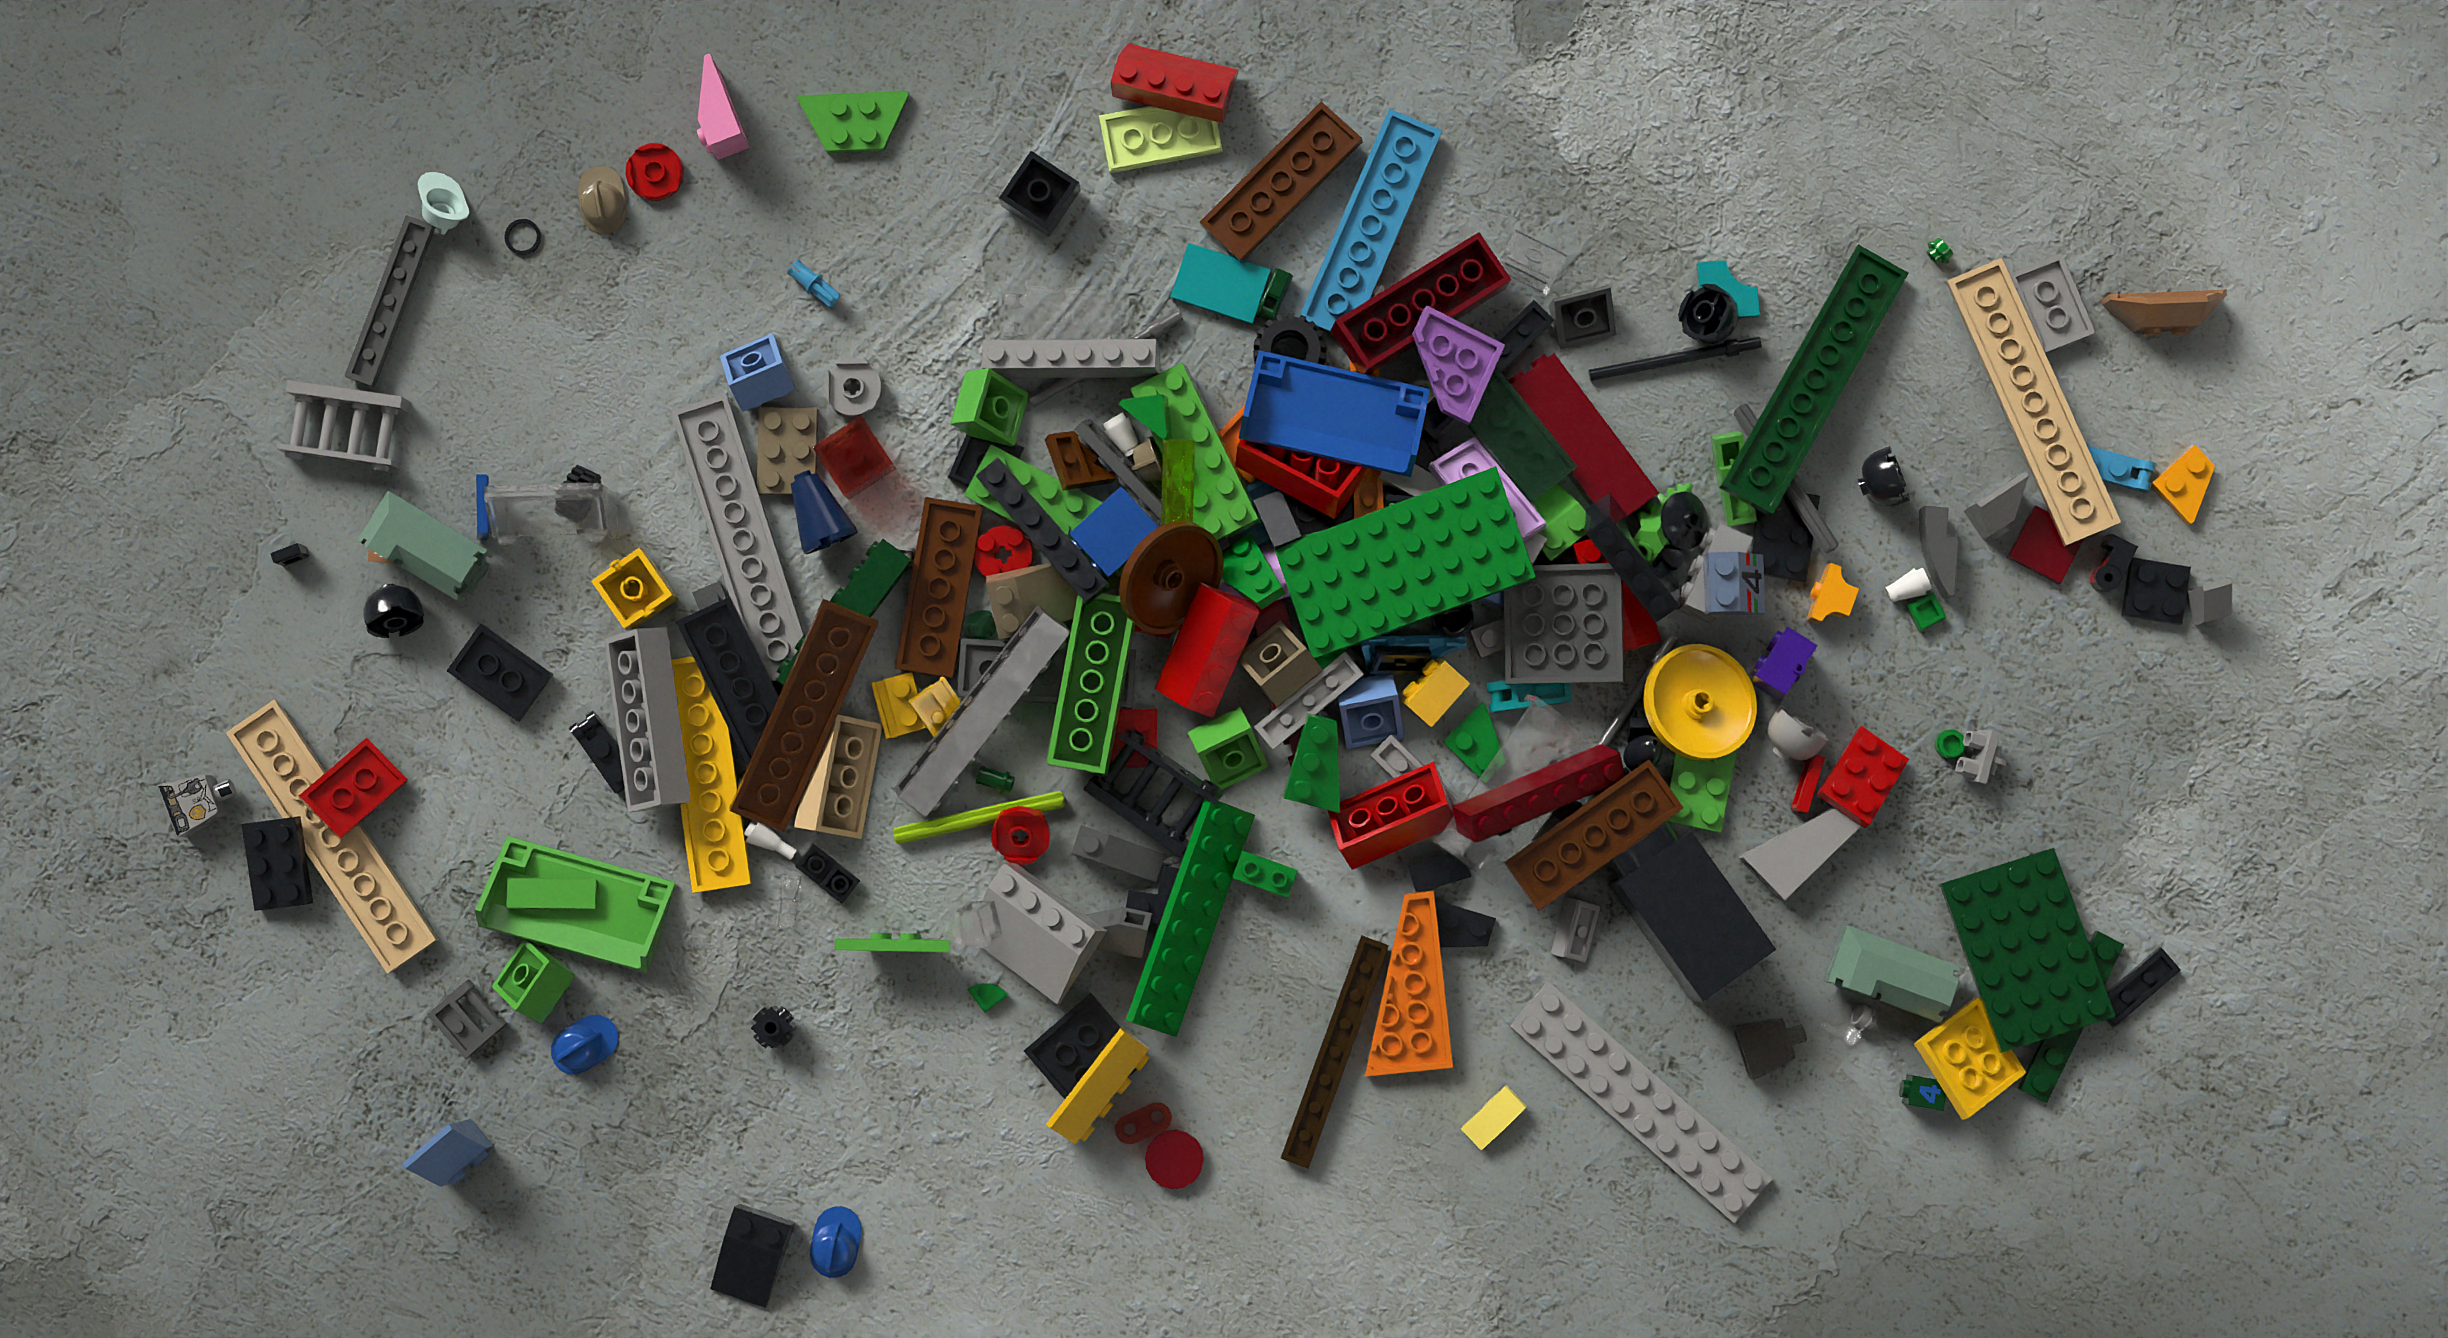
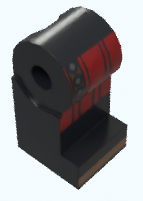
[2090,534,2138,592]

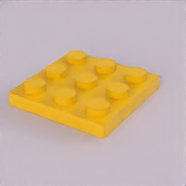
[1914,997,2026,1120]

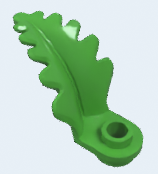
[1633,482,1693,563]

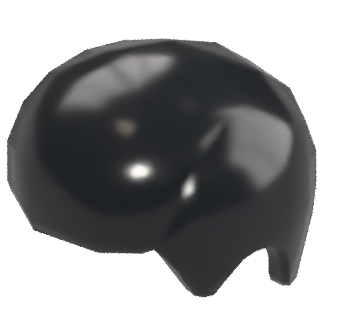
[1430,604,1474,639]

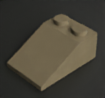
[986,563,1078,640]

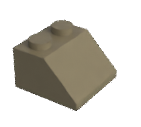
[1238,620,1322,707]

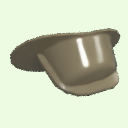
[578,166,627,234]
[1131,436,1171,482]

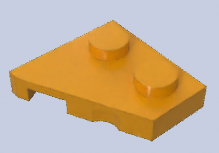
[2151,445,2215,526]

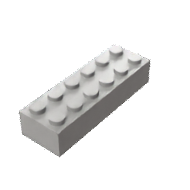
[604,627,691,812]

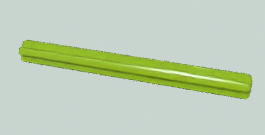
[893,791,1065,844]

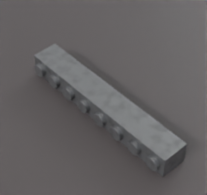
[894,605,1071,817]

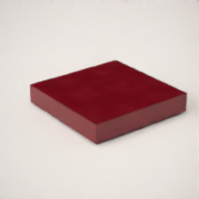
[2007,505,2085,585]

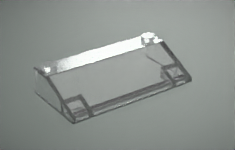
[1428,694,1596,889]

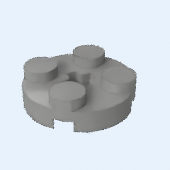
[823,358,882,417]

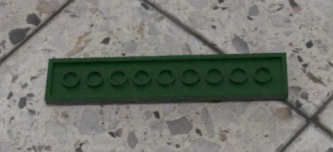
[1719,244,1909,517]

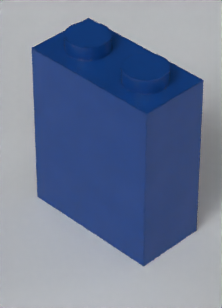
[1069,487,1159,579]

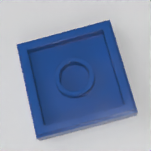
[476,474,489,540]

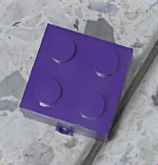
[1750,626,1818,702]

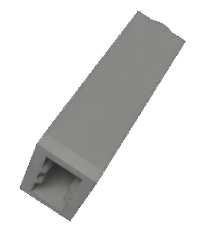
[1739,807,1861,901]

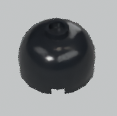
[1678,284,1739,344]
[1858,446,1910,506]
[363,584,424,638]

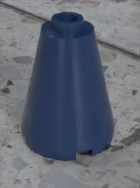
[790,470,858,555]

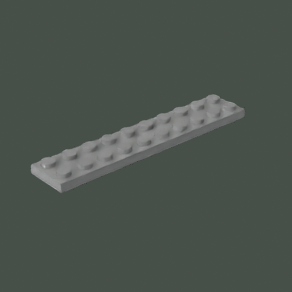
[671,393,804,682]
[1509,981,1773,1223]

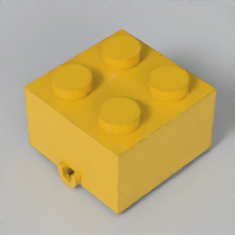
[591,547,679,631]

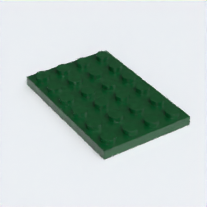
[1940,848,2116,1053]

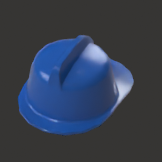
[551,1015,618,1074]
[810,1206,861,1278]

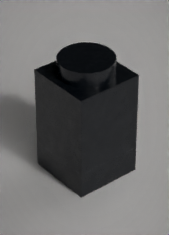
[1608,821,1777,1002]

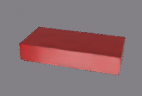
[1790,754,1825,814]

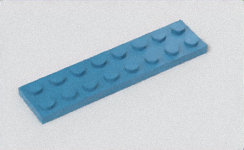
[1299,108,1442,334]

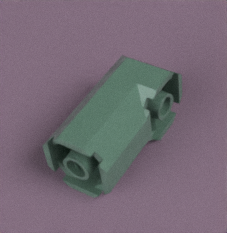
[357,491,493,602]
[1824,925,1960,1023]

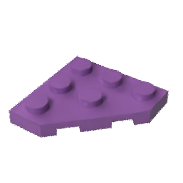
[1413,306,1505,425]

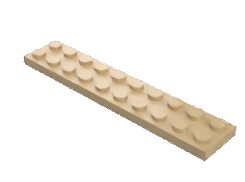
[1946,258,2121,547]
[226,699,439,974]

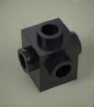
[751,1006,797,1049]

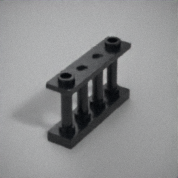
[1083,728,1223,857]

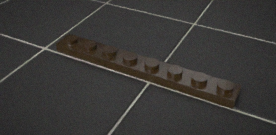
[1280,935,1389,1169]

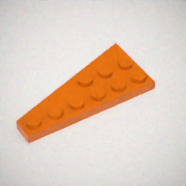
[1365,890,1453,1077]

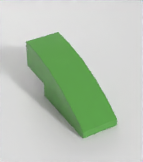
[1710,431,1757,527]

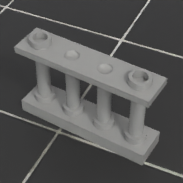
[276,380,410,473]

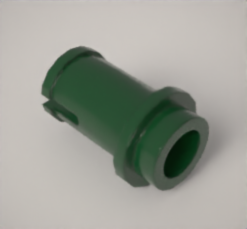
[976,765,1015,794]

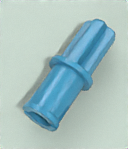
[787,259,841,307]

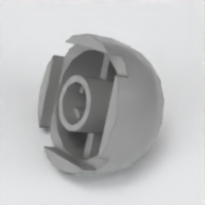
[1768,705,1828,761]

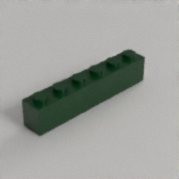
[776,539,913,685]

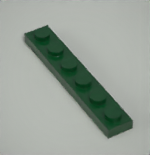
[2018,931,2124,1103]

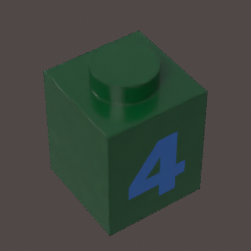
[1899,1074,1946,1111]

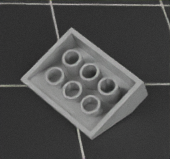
[967,863,1107,1004]

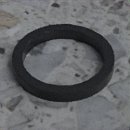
[504,219,541,255]

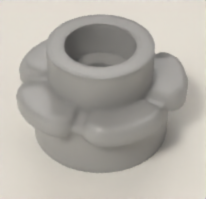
[1850,1003,1878,1032]

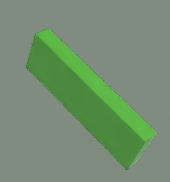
[506,878,598,909]

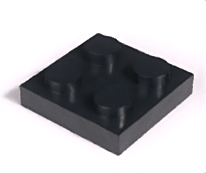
[2121,557,2191,625]

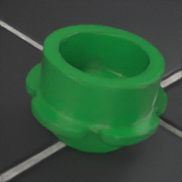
[1926,238,1953,264]

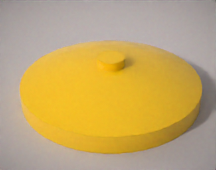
[1643,644,1757,761]

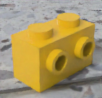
[1400,657,1470,727]

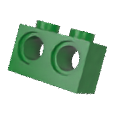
[1232,850,1298,898]

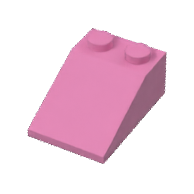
[697,53,750,160]

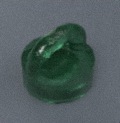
[965,610,996,640]

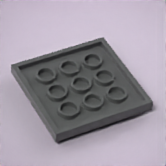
[1504,563,1625,684]

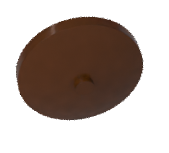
[1119,521,1223,634]

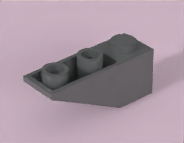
[1085,907,1152,958]

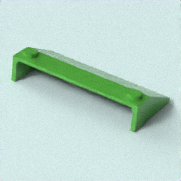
[475,836,676,973]

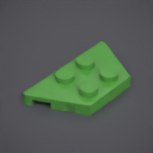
[798,91,909,154]
[835,933,950,952]

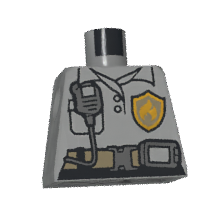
[158,775,237,838]

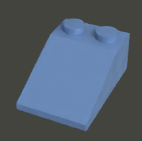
[402,1119,493,1187]

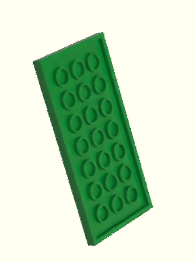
[1274,466,1537,660]

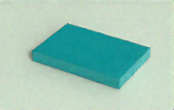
[1170,243,1271,325]

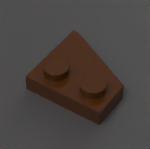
[1045,431,1116,491]

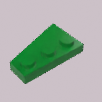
[1221,533,1286,610]
[1283,713,1340,813]

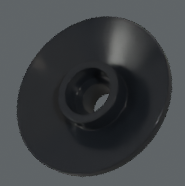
[1661,491,1708,550]

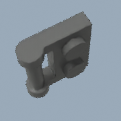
[427,979,508,1059]

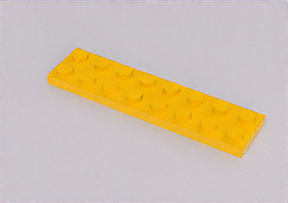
[671,656,752,893]

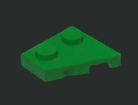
[1443,702,1505,783]

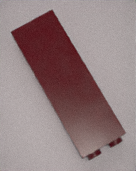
[1505,353,1659,517]

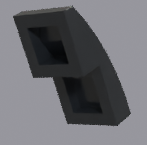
[1408,849,1472,892]

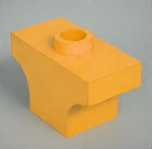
[1806,563,1859,624]

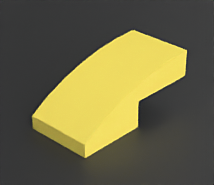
[1461,1085,1527,1150]

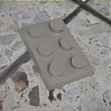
[2010,253,2096,354]

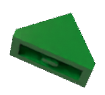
[1119,394,1172,443]

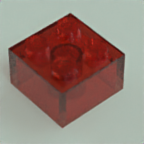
[812,416,897,500]

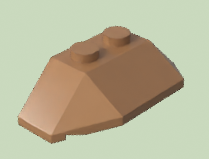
[2102,289,2227,337]

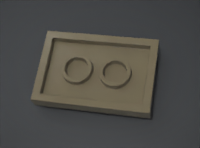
[757,407,818,495]

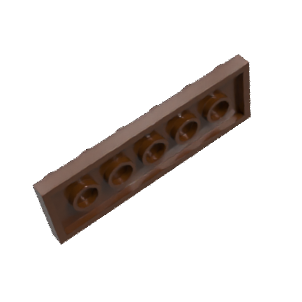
[1200,101,1363,263]
[895,497,983,679]
[1503,760,1684,911]

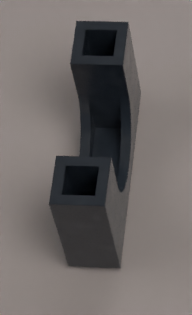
[1585,493,1680,622]

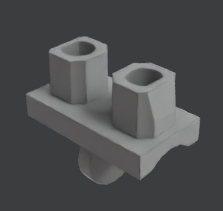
[1955,730,2007,784]

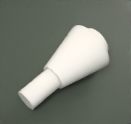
[744,820,797,860]

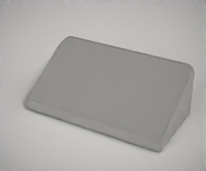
[1551,898,1600,963]

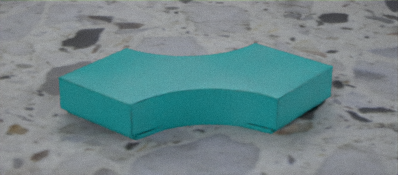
[1696,260,1760,319]

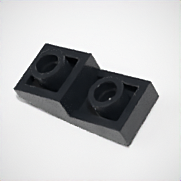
[795,843,860,904]

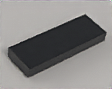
[2106,947,2181,1027]

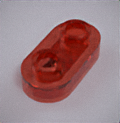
[1115,1102,1172,1144]

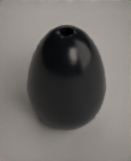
[1623,735,1663,771]

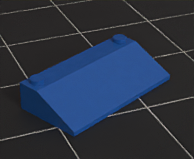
[1238,350,1430,477]

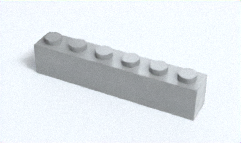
[981,339,1160,378]

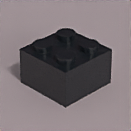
[999,151,1081,237]

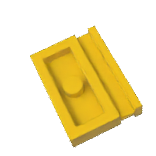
[871,672,927,740]
[908,677,961,738]

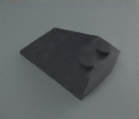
[710,1204,796,1308]

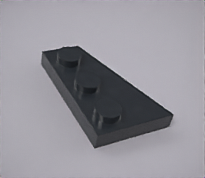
[1411,892,1496,948]

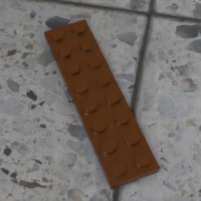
[729,599,879,832]

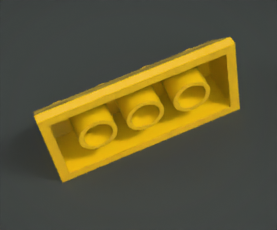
[1046,1026,1150,1144]

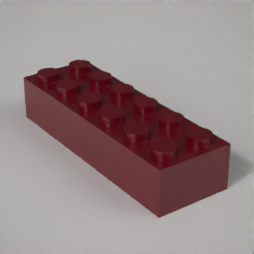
[1331,232,1512,375]

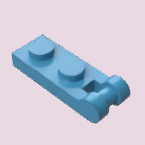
[2087,445,2157,493]

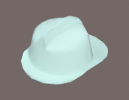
[418,172,469,235]

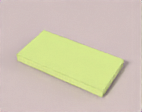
[1099,106,1223,173]

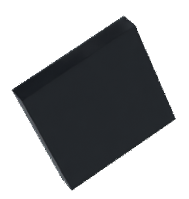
[948,434,1025,487]

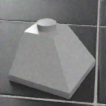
[1964,471,2029,540]

